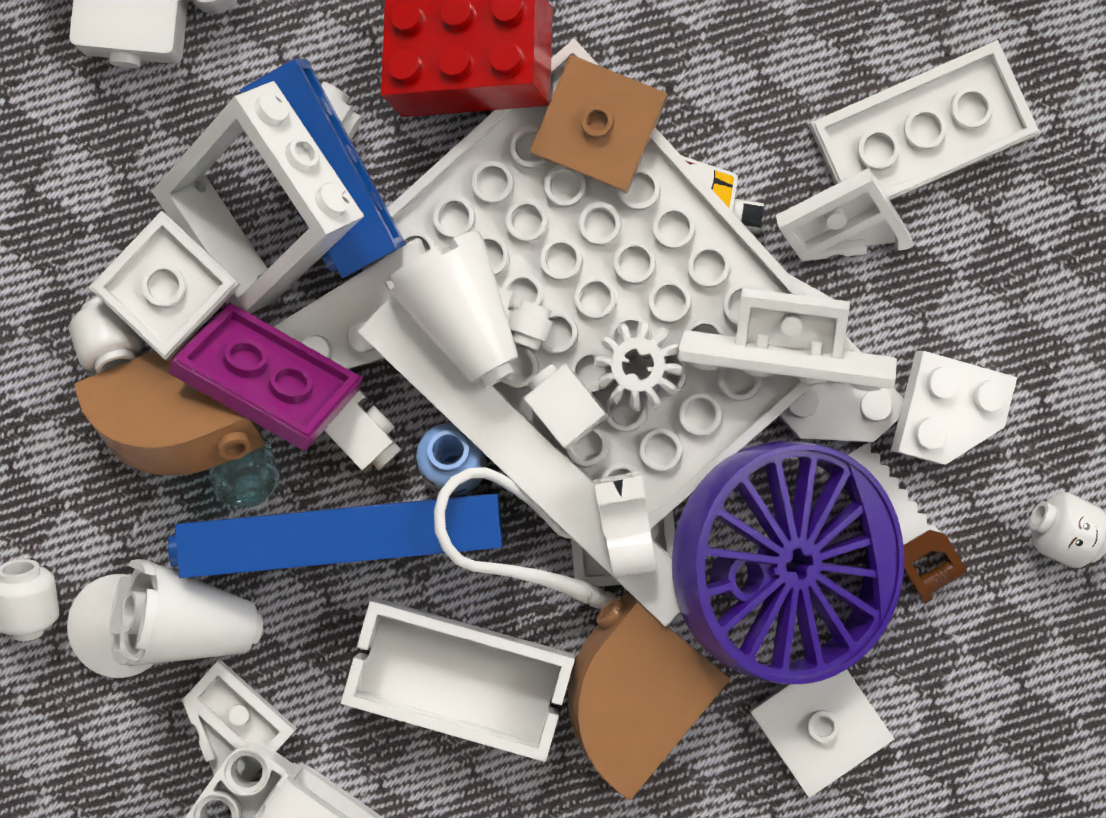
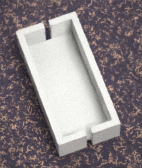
[341,598,575,762]

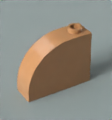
[74,331,266,476]
[568,591,730,801]

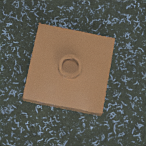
[529,54,668,193]

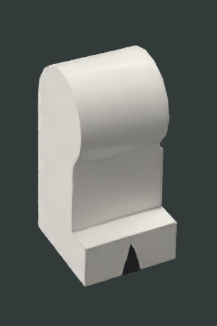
[593,471,656,578]

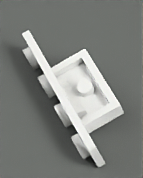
[678,288,897,391]

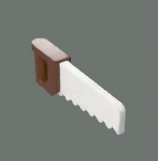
[848,442,967,604]

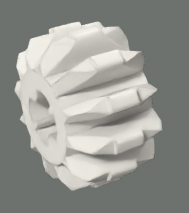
[594,320,685,412]

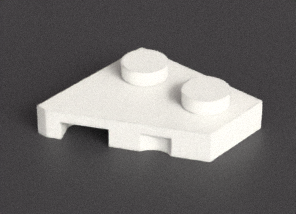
[776,168,914,261]
[182,659,297,806]

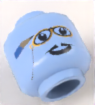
[416,422,487,497]

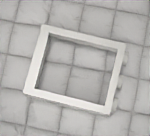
[152,81,364,314]

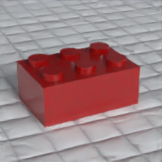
[381,0,553,117]

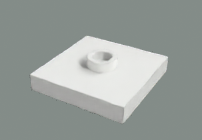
[89,211,241,361]
[749,669,894,798]

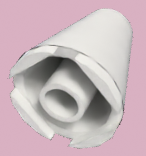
[385,231,518,388]
[110,559,263,666]

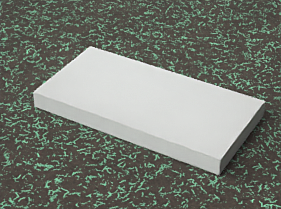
[809,40,1040,201]

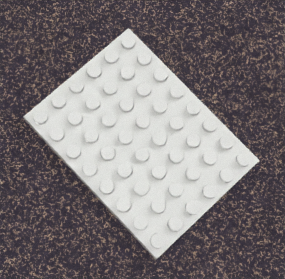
[362,38,855,530]

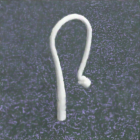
[434,467,621,610]

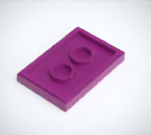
[169,302,363,452]

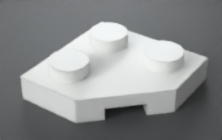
[779,336,904,443]
[891,351,1017,465]

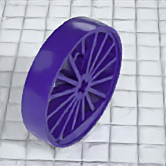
[672,441,904,684]

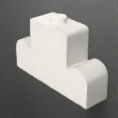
[69,0,237,68]

